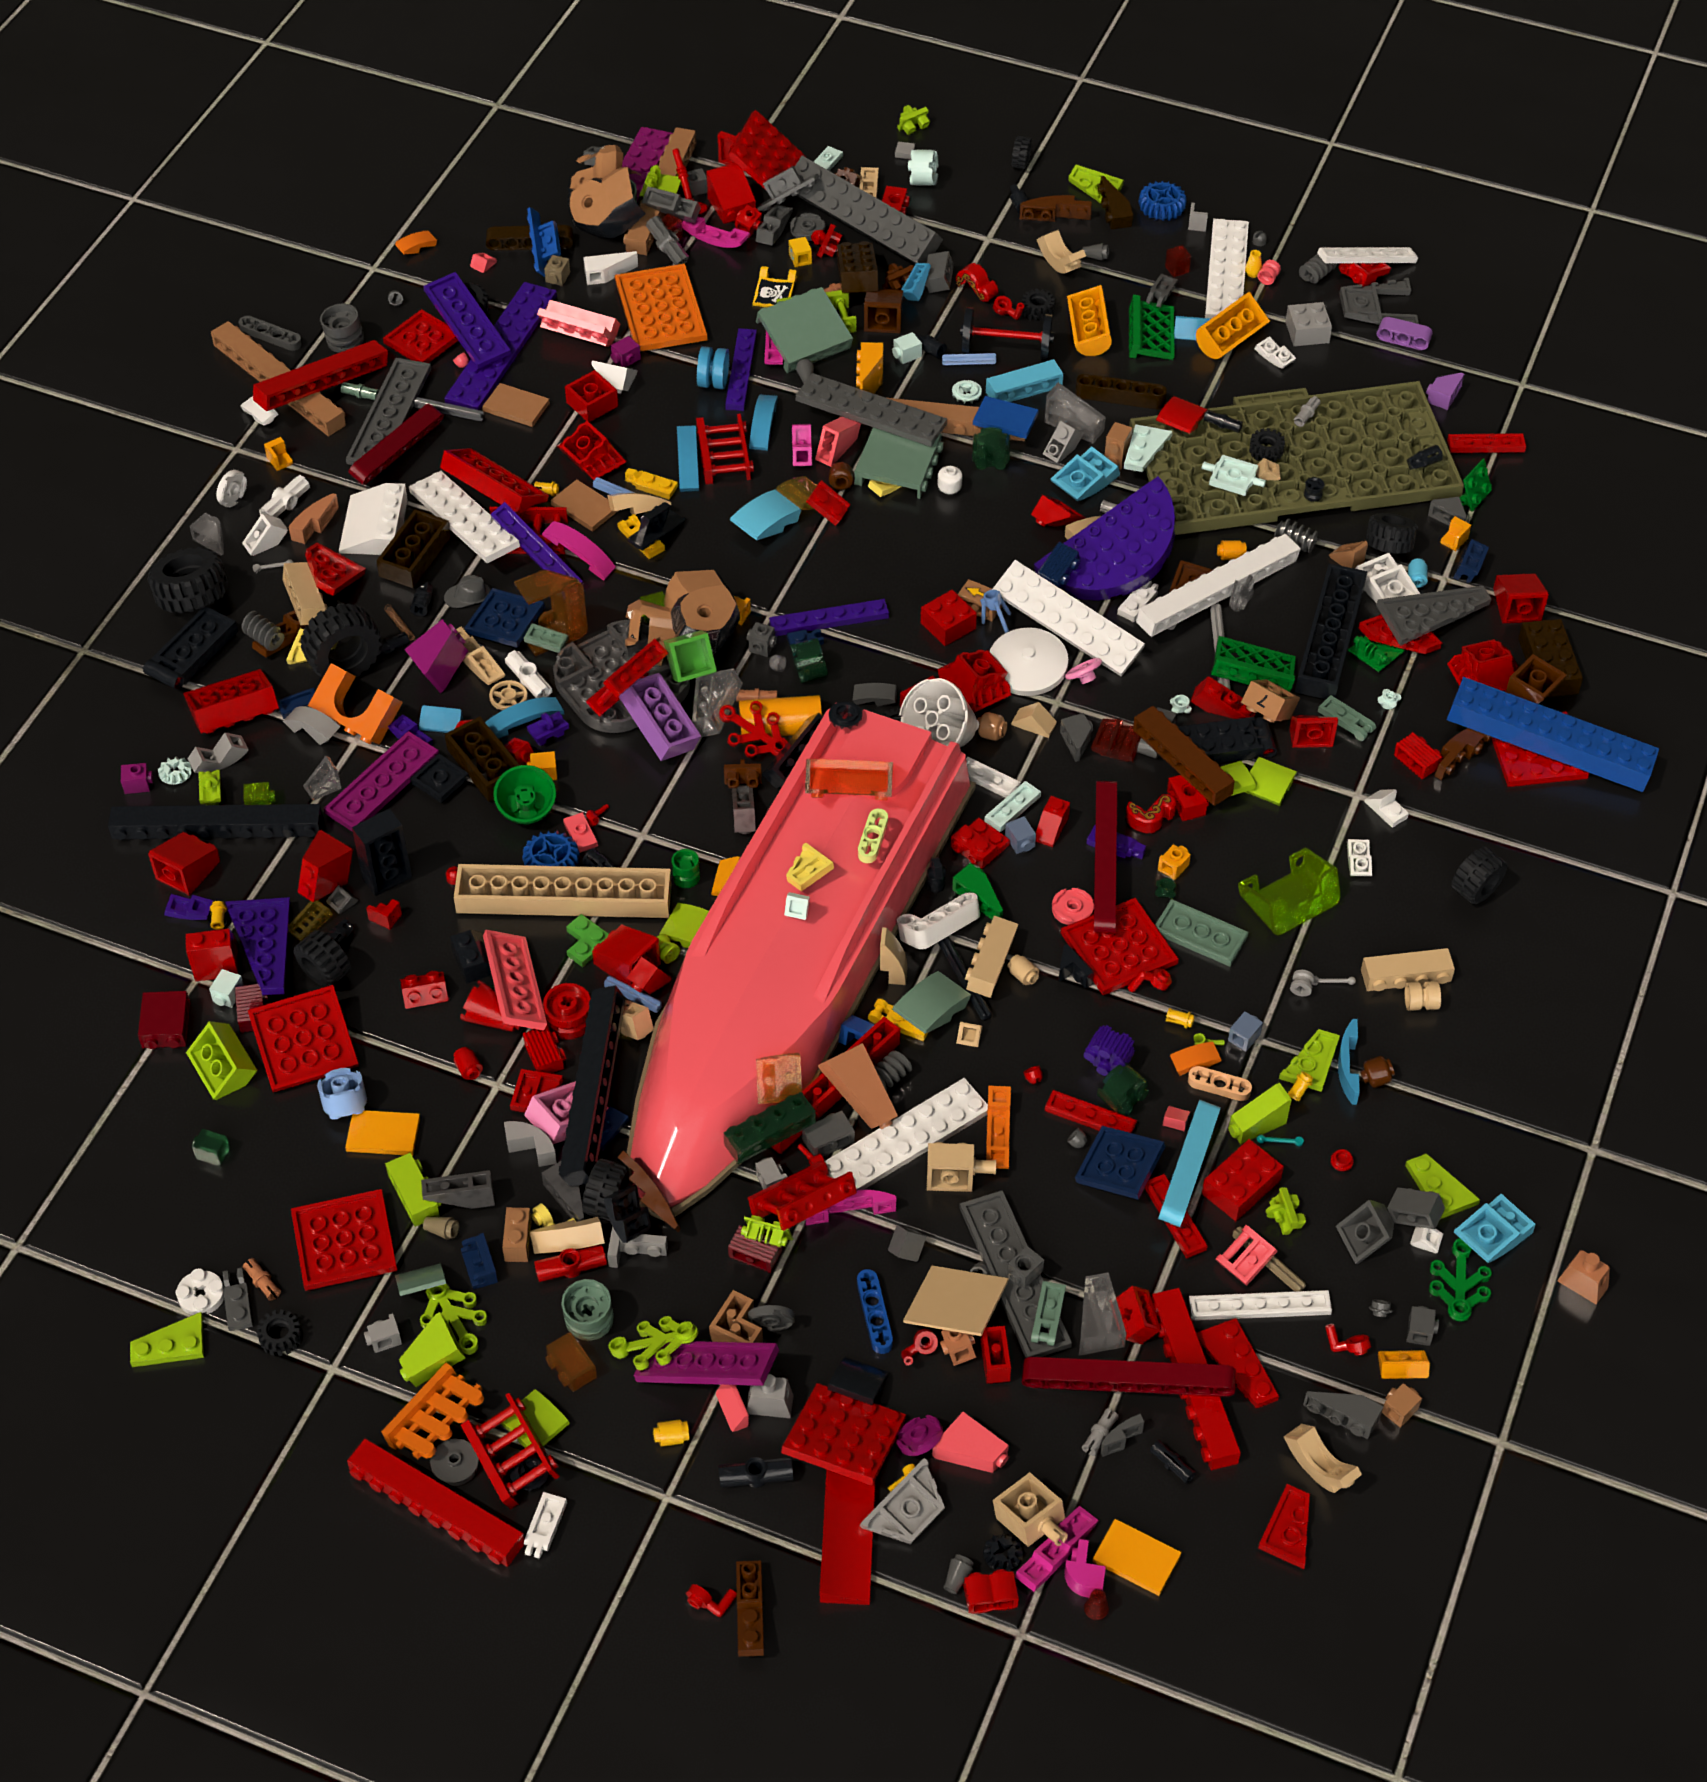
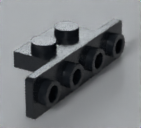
[627,502,685,551]

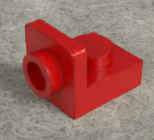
[504,737,534,765]

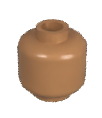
[977,712,1007,741]

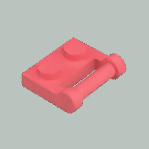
[1215,1225,1277,1286]

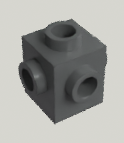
[747,622,777,657]

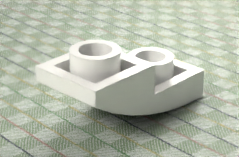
[1255,336,1296,369]
[240,396,278,425]
[1347,839,1372,876]

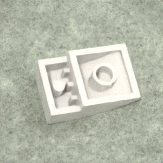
[1355,553,1420,603]

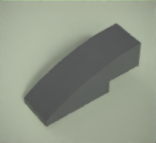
[642,186,701,224]
[756,204,793,246]

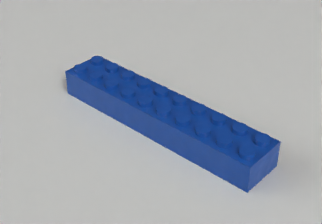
[1447,677,1659,792]

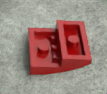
[1156,396,1208,434]

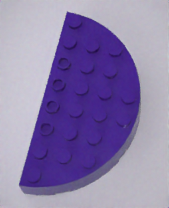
[1034,476,1175,600]

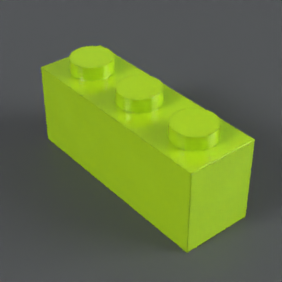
[385,1153,441,1227]

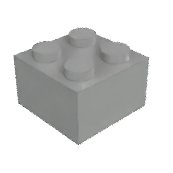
[1285,302,1332,346]

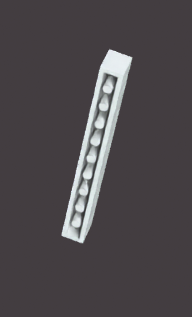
[1136,534,1301,637]

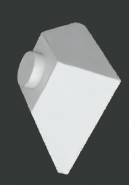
[592,361,638,394]

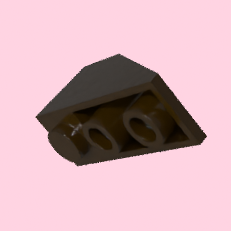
[1097,176,1133,229]

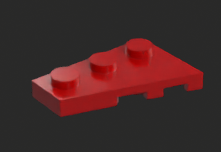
[1258,1484,1310,1569]

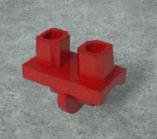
[811,224,842,258]

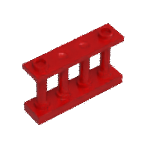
[696,414,754,485]
[489,507,568,554]
[586,639,668,717]
[748,1161,857,1231]
[461,1393,560,1509]

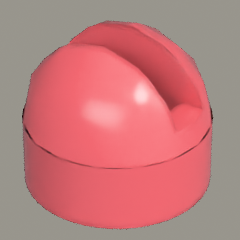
[453,352,469,368]

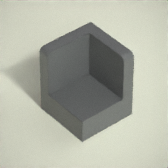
[888,1225,927,1262]

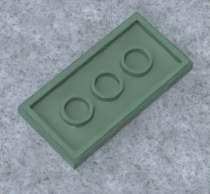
[1155,899,1249,967]

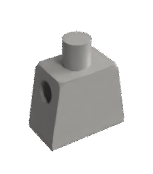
[746,1374,793,1418]

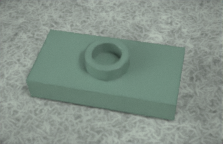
[524,623,569,653]

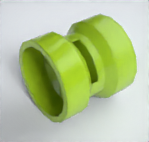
[657,934,681,964]

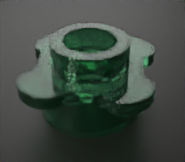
[1155,878,1177,899]

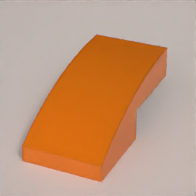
[395,231,437,255]
[1170,1041,1222,1076]

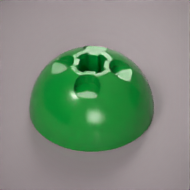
[494,765,556,825]

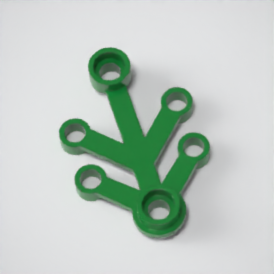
[1429,1238,1492,1321]

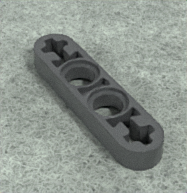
[239,316,302,351]

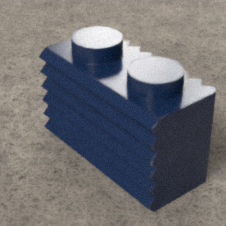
[1038,542,1081,588]

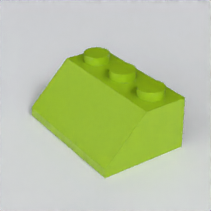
[186,1021,257,1100]

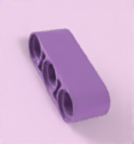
[1377,317,1433,350]

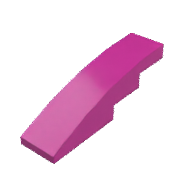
[1015,1506,1099,1592]

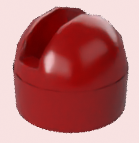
[446,866,458,885]
[1023,1066,1043,1084]

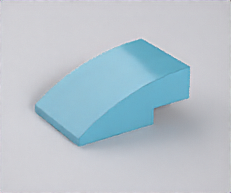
[1051,446,1120,501]
[730,489,802,540]
[1454,1194,1535,1263]

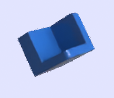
[838,1015,874,1045]

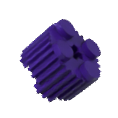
[1084,1025,1135,1076]

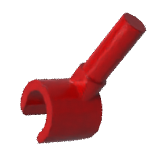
[586,804,609,827]
[797,1144,824,1166]

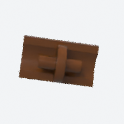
[882,263,914,290]
[724,759,762,788]

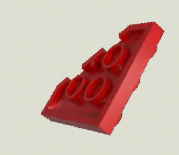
[305,543,366,596]
[1358,615,1442,654]

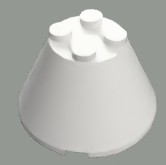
[899,678,979,747]

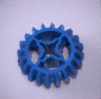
[1139,181,1186,221]
[522,830,580,867]

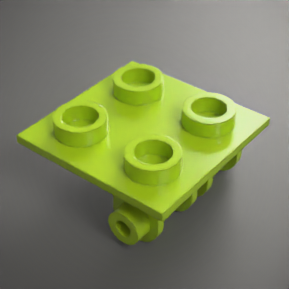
[640,165,681,197]
[741,1215,794,1248]

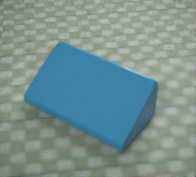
[1174,316,1210,340]
[419,705,463,733]

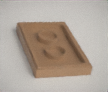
[482,383,550,427]
[550,480,619,532]

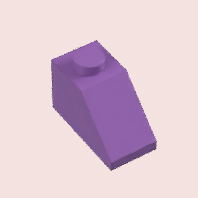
[1426,373,1464,410]

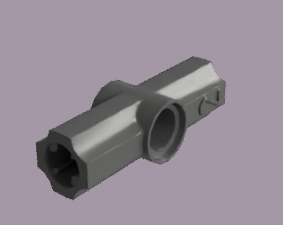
[646,216,689,265]

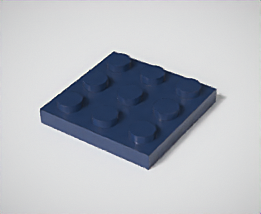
[464,588,545,648]
[1075,1126,1165,1200]

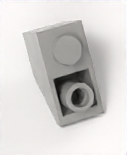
[1043,421,1084,463]

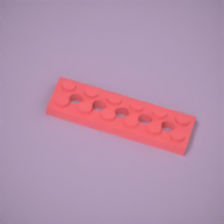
[483,930,547,1030]

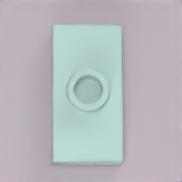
[814,146,843,171]

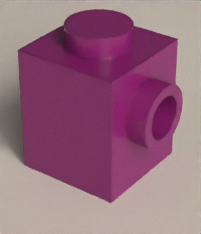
[611,336,641,367]
[121,763,153,794]

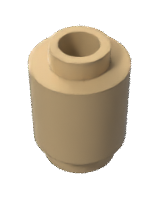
[1007,955,1039,985]

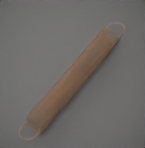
[385,604,415,643]

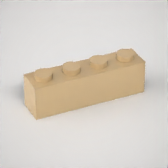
[282,562,327,625]
[965,916,1018,998]
[1361,948,1455,991]

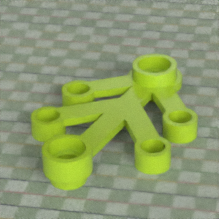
[420,1283,487,1355]
[608,1316,698,1370]

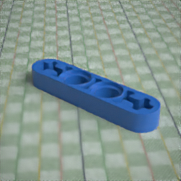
[857,1269,893,1354]

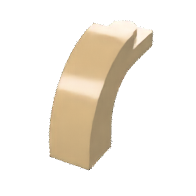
[1036,230,1086,273]
[1284,1424,1362,1493]

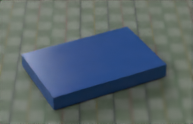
[973,396,1039,439]

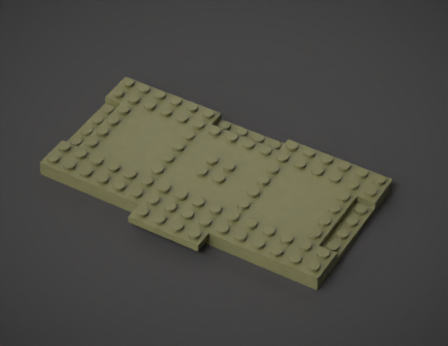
[1129,381,1464,535]

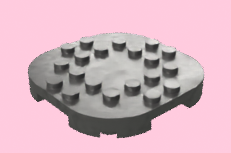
[553,620,690,733]

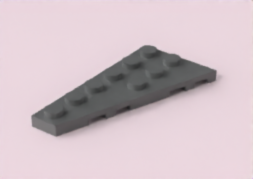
[1376,586,1491,646]

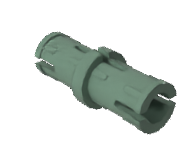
[341,382,379,401]

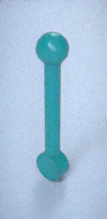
[1257,1135,1304,1146]

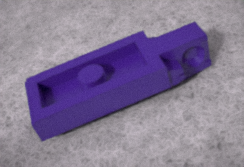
[1086,825,1146,859]

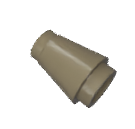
[423,1217,459,1240]

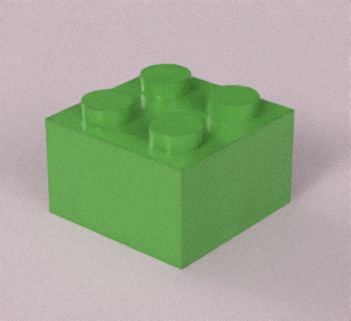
[663,630,717,683]

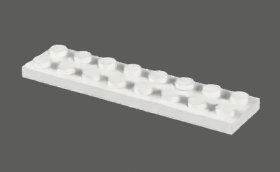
[1205,219,1249,319]
[409,471,520,563]
[992,560,1145,677]
[824,1078,988,1190]

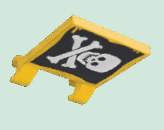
[753,266,797,307]

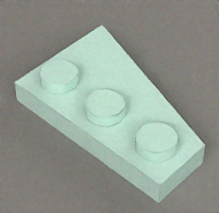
[1124,425,1173,472]

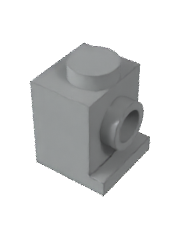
[755,1157,787,1189]
[363,1314,402,1353]

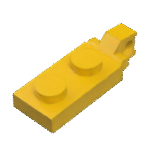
[625,468,678,500]

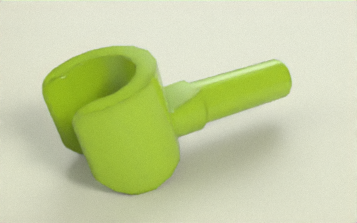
[1194,1033,1225,1045]

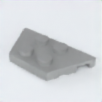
[859,1458,945,1544]

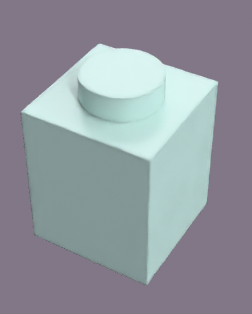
[892,332,922,364]
[209,969,244,1008]

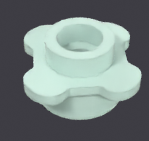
[1378,689,1401,709]
[1170,695,1192,714]

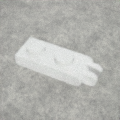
[1117,581,1159,622]
[524,1492,567,1559]

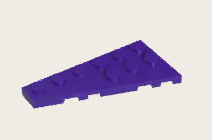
[225,897,291,995]

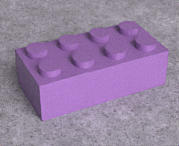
[619,673,701,761]

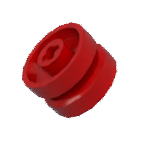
[543,983,591,1040]

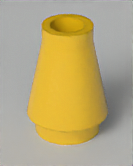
[1245,250,1262,278]

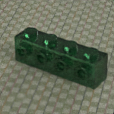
[723,1092,816,1164]

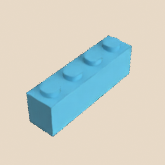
[986,359,1063,402]

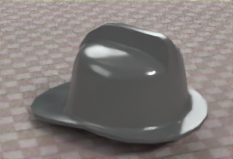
[444,575,490,608]

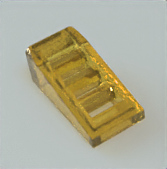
[289,900,333,941]

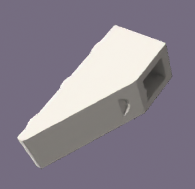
[583,251,638,285]

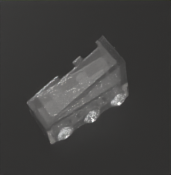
[1045,382,1105,444]
[692,668,743,737]
[1079,1273,1126,1356]

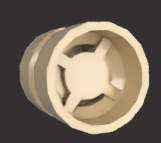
[1404,981,1441,1011]

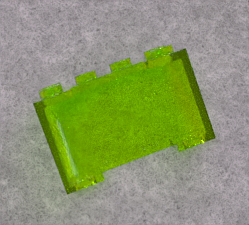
[1238,847,1340,935]

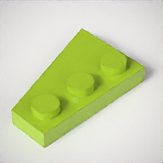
[1069,165,1124,203]
[1279,1029,1340,1092]
[1405,1154,1480,1219]
[130,1312,204,1367]

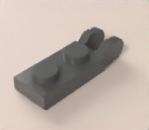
[1146,274,1178,308]
[222,1267,253,1331]

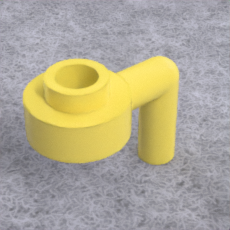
[531,1203,576,1227]

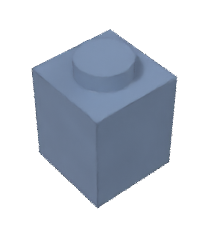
[1005,816,1036,854]
[1228,1011,1263,1052]

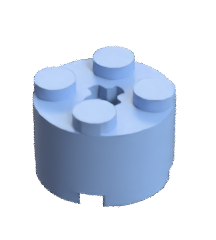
[317,1068,367,1119]

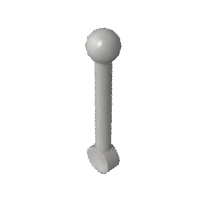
[253,559,294,572]
[1312,976,1356,985]

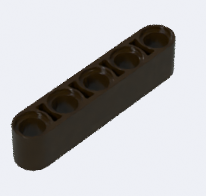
[486,225,573,251]
[1075,374,1167,409]

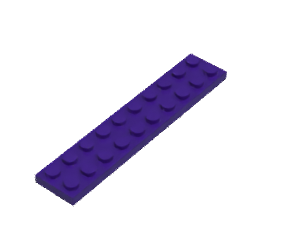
[444,282,557,410]

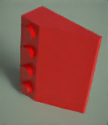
[183,669,279,733]

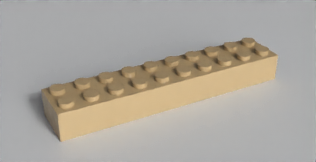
[454,864,672,918]

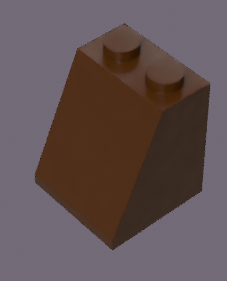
[864,289,903,333]
[1506,654,1567,704]

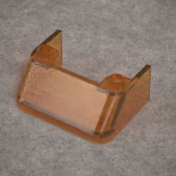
[514,570,588,656]
[805,759,894,800]

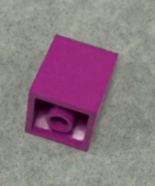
[404,619,468,693]

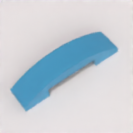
[749,394,778,451]
[485,697,564,739]
[1338,1019,1360,1105]

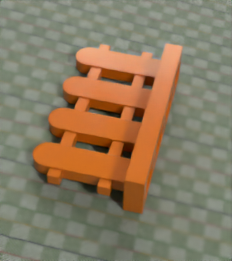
[381,1363,484,1459]

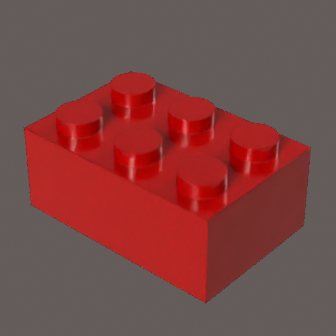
[1202,1139,1284,1221]

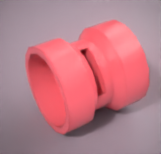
[1257,260,1281,285]

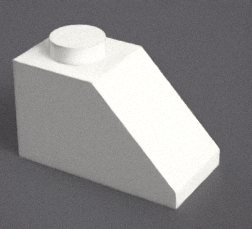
[242,513,288,556]

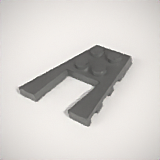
[1339,278,1419,325]

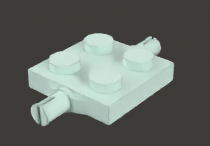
[1202,455,1266,496]

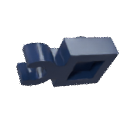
[787,629,824,653]

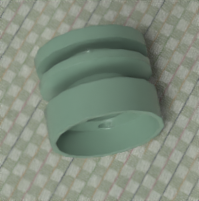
[561,1279,614,1341]

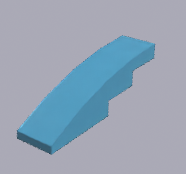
[677,426,699,492]

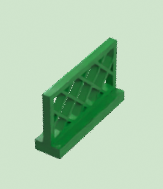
[1129,294,1174,360]
[1211,636,1296,692]

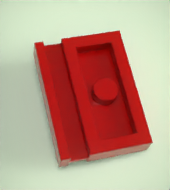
[806,480,851,526]

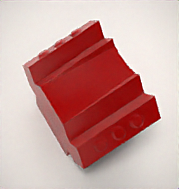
[556,421,626,480]
[1447,639,1519,692]
[938,650,1011,713]

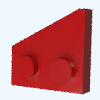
[510,1069,563,1113]

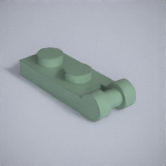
[1318,695,1376,741]
[1031,1281,1066,1346]

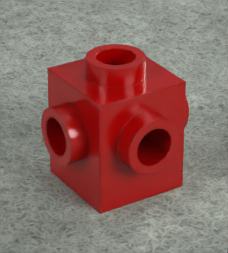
[735,205,763,238]

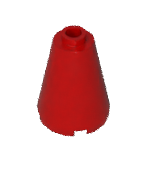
[460,980,521,1032]

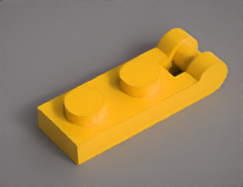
[617,514,665,559]
[868,999,928,1042]

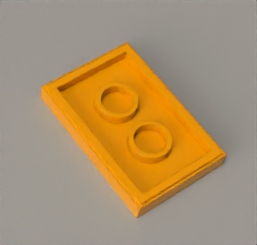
[345,1110,420,1156]
[1092,1519,1181,1596]

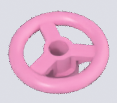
[1065,658,1102,684]

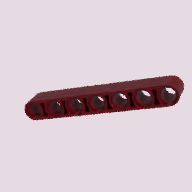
[348,403,444,485]

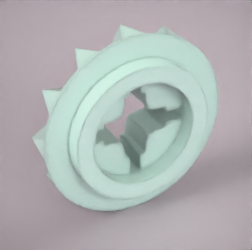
[952,380,982,404]
[158,756,192,785]

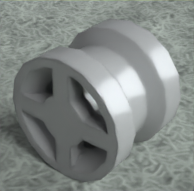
[1290,970,1315,996]

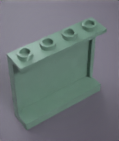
[756,287,853,373]
[854,427,944,499]

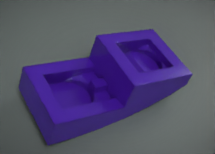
[388,715,433,745]
[164,894,213,920]

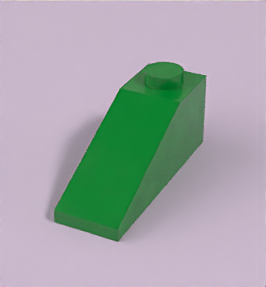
[952,863,1003,920]

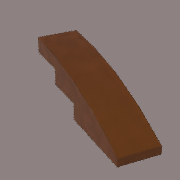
[252,610,308,657]
[618,1150,681,1232]

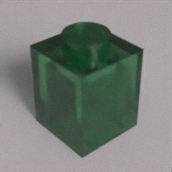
[192,1129,230,1166]

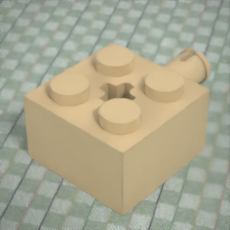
[927,1142,996,1192]
[993,1472,1068,1547]

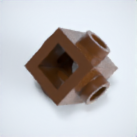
[835,167,862,188]

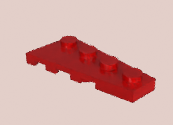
[1196,1318,1279,1409]

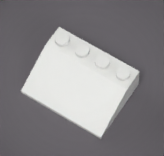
[339,483,408,555]

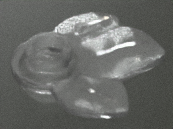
[1229,574,1254,612]

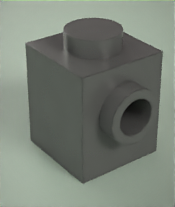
[1406,1306,1439,1346]

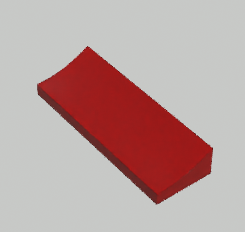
[440,448,549,515]
[820,1470,875,1605]

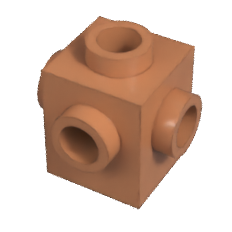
[940,1330,976,1366]

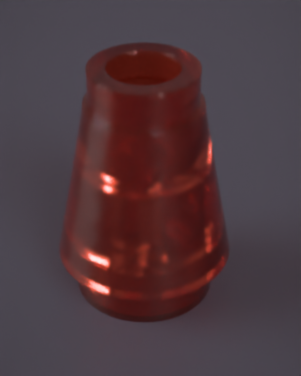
[1084,1589,1109,1620]

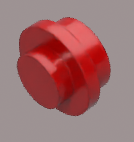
[1331,1149,1354,1171]

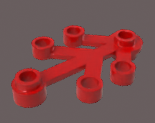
[719,701,788,758]

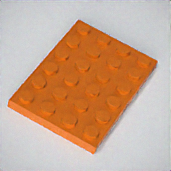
[615,264,707,351]

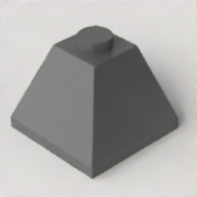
[1336,1200,1394,1264]

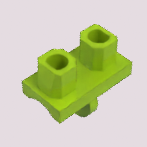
[897,105,930,135]
[199,770,221,805]
[1266,1187,1306,1235]

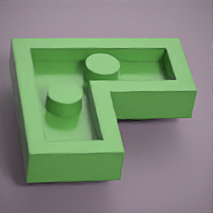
[566,914,609,967]

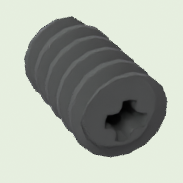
[1299,254,1337,284]
[1274,518,1318,554]
[242,611,285,651]
[874,1051,913,1091]

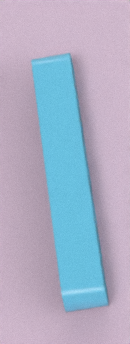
[1158,1100,1221,1227]

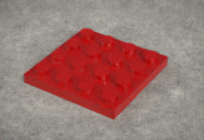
[728,110,806,190]
[1491,711,1589,787]
[1061,898,1179,996]
[247,985,359,1093]
[291,1189,398,1291]
[781,1383,906,1485]

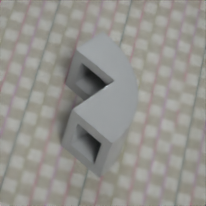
[283,706,340,745]
[187,733,249,773]
[504,1121,557,1167]

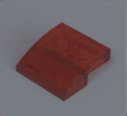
[1091,719,1141,762]

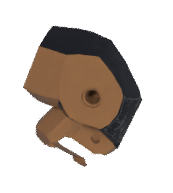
[568,145,646,239]
[625,570,740,666]

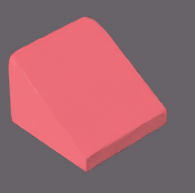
[470,253,497,273]
[1163,1106,1190,1131]

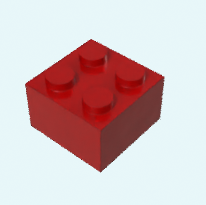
[565,370,618,422]
[921,590,977,646]

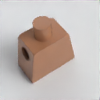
[1558,1250,1610,1304]

